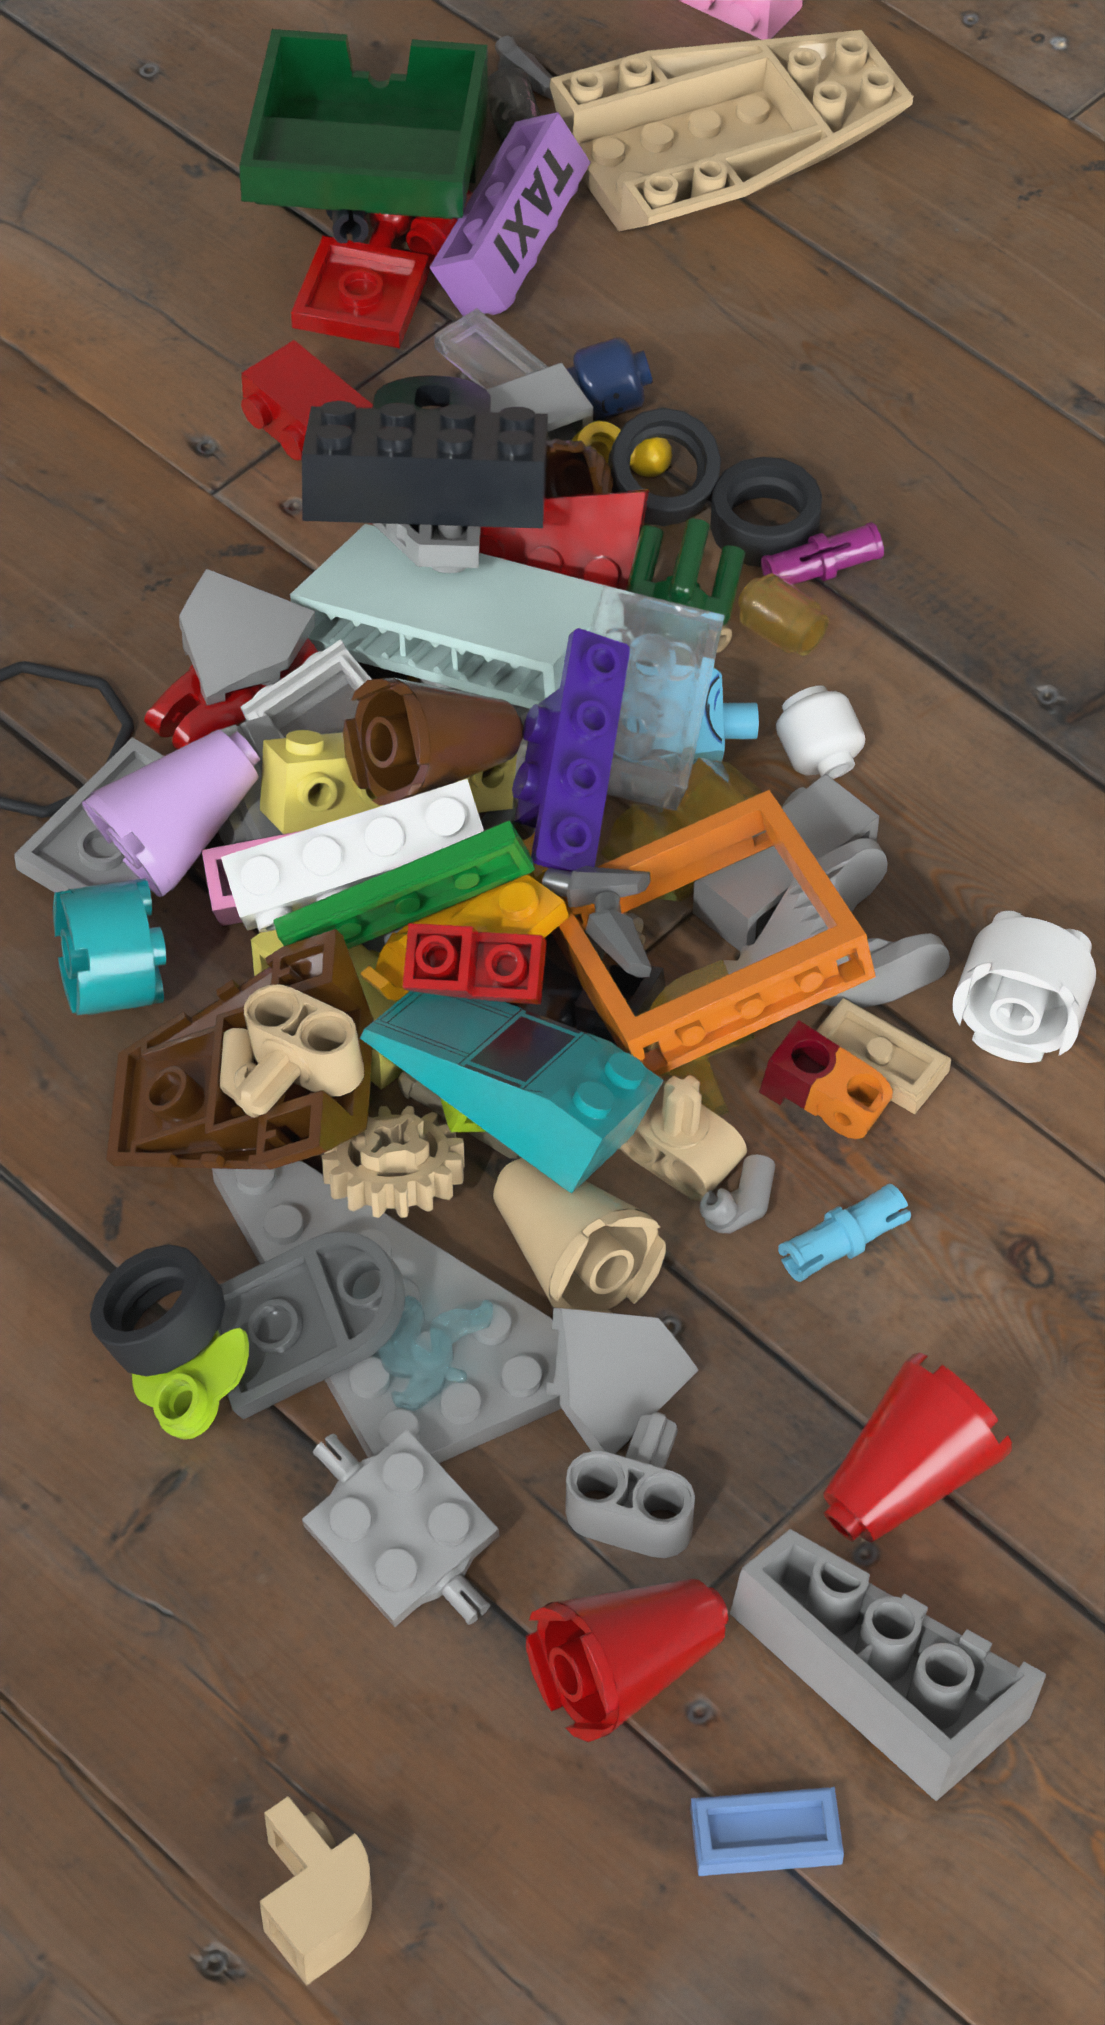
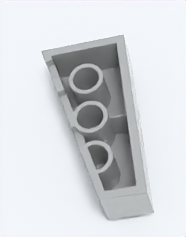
[730,1529,1047,1801]

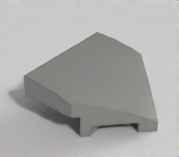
[179,569,315,705]
[546,1308,698,1454]

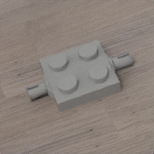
[302,1429,499,1627]

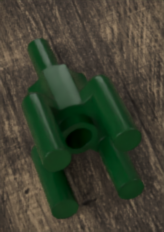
[625,518,745,662]

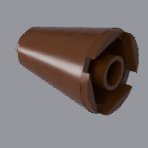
[343,677,523,806]

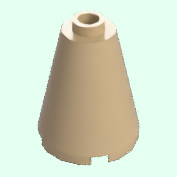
[493,1158,666,1313]

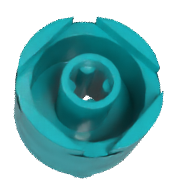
[53,878,166,1016]

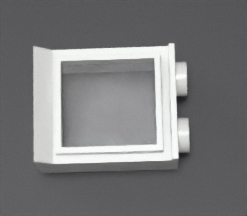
[241,639,372,738]

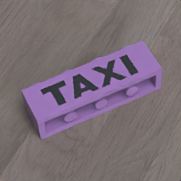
[430,112,591,318]

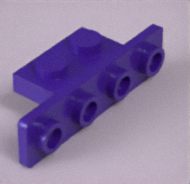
[512,628,630,872]

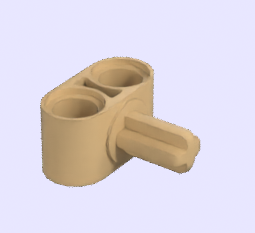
[234,984,364,1118]
[620,1075,747,1201]

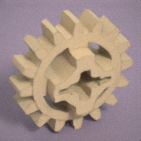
[322,1106,465,1218]

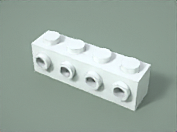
[221,779,484,932]

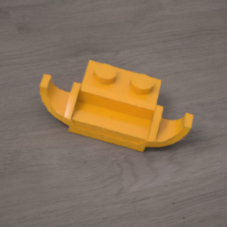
[360,832,569,1001]

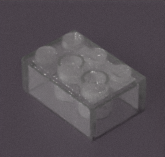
[590,586,725,811]

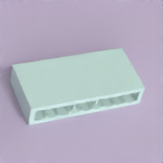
[290,524,627,709]

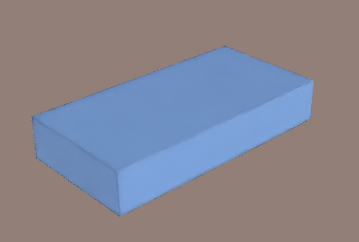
[690,1787,844,1876]

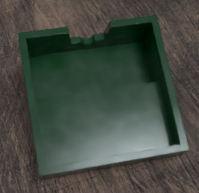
[239,29,488,219]

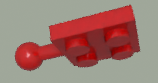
[291,213,430,349]

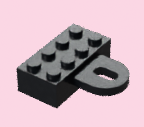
[302,375,548,529]

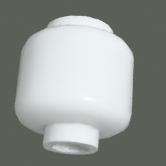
[776,686,865,779]

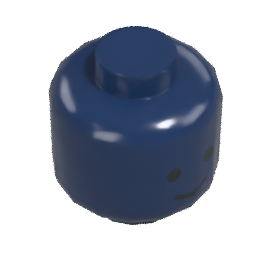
[566,337,653,420]

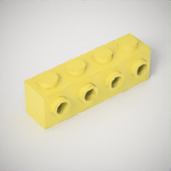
[260,730,517,834]

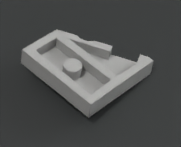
[372,523,481,573]

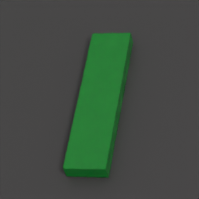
[273,820,535,949]

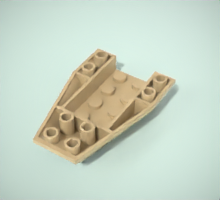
[550,30,913,231]

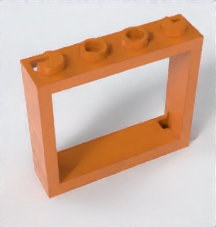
[551,790,876,1076]

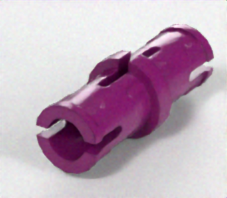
[761,522,884,593]

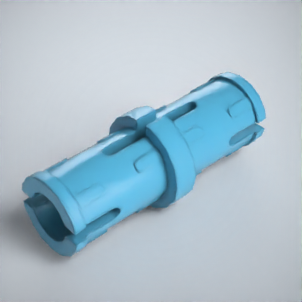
[778,1184,911,1282]

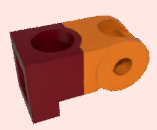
[759,1020,893,1139]

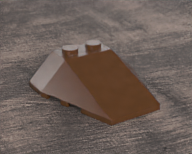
[106,929,374,1170]

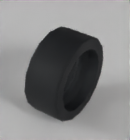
[608,407,721,526]
[710,457,822,567]
[90,1244,226,1377]

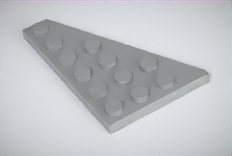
[212,1160,562,1463]

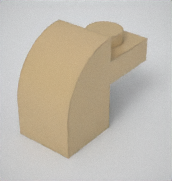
[260,1796,372,1985]

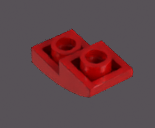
[402,923,547,1005]

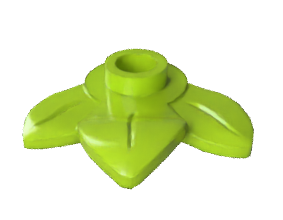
[132,1328,249,1439]

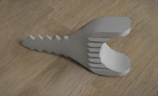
[678,838,950,1008]

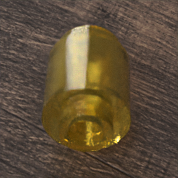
[738,573,829,656]

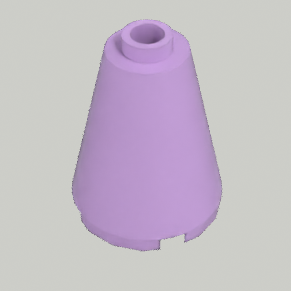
[82,730,260,897]

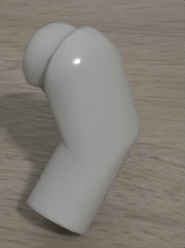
[700,1154,776,1234]

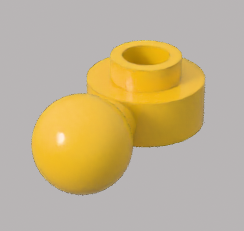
[572,421,672,477]

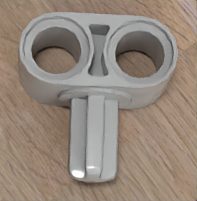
[565,1412,695,1558]

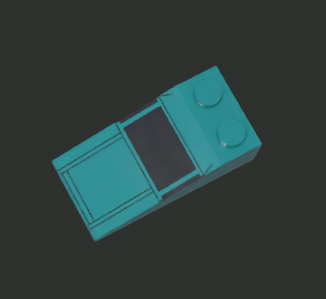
[360,991,664,1193]

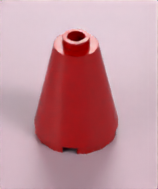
[823,1353,1012,1542]
[526,1579,728,1742]

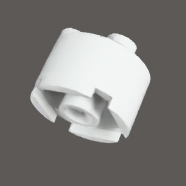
[953,911,1096,1063]

